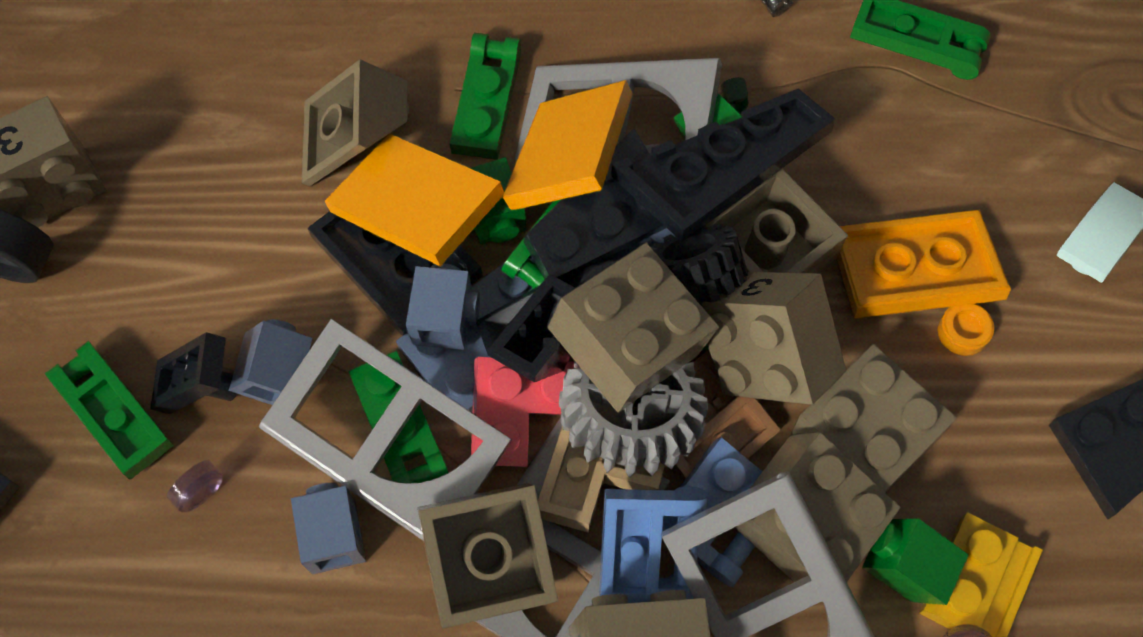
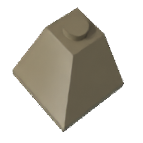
[302,59,409,186]

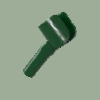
[721,77,749,114]

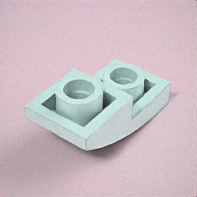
[1056,182,1143,283]

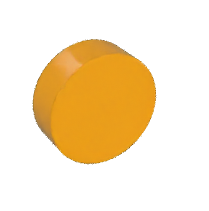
[937,304,994,356]

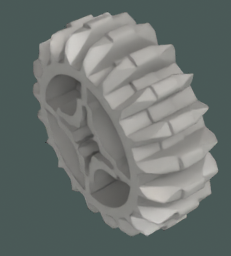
[559,361,708,478]

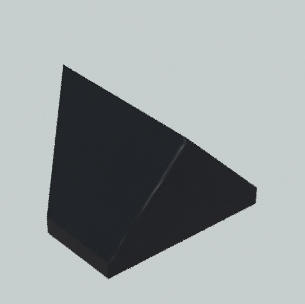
[476,274,576,382]

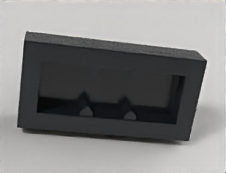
[150,332,237,414]

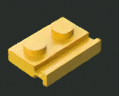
[919,512,1043,637]

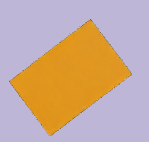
[503,80,633,210]
[325,133,504,267]
[836,209,1011,318]

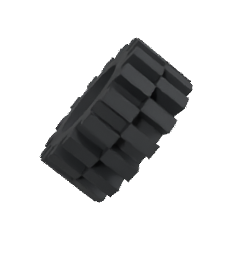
[651,224,748,306]

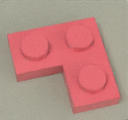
[471,357,574,467]

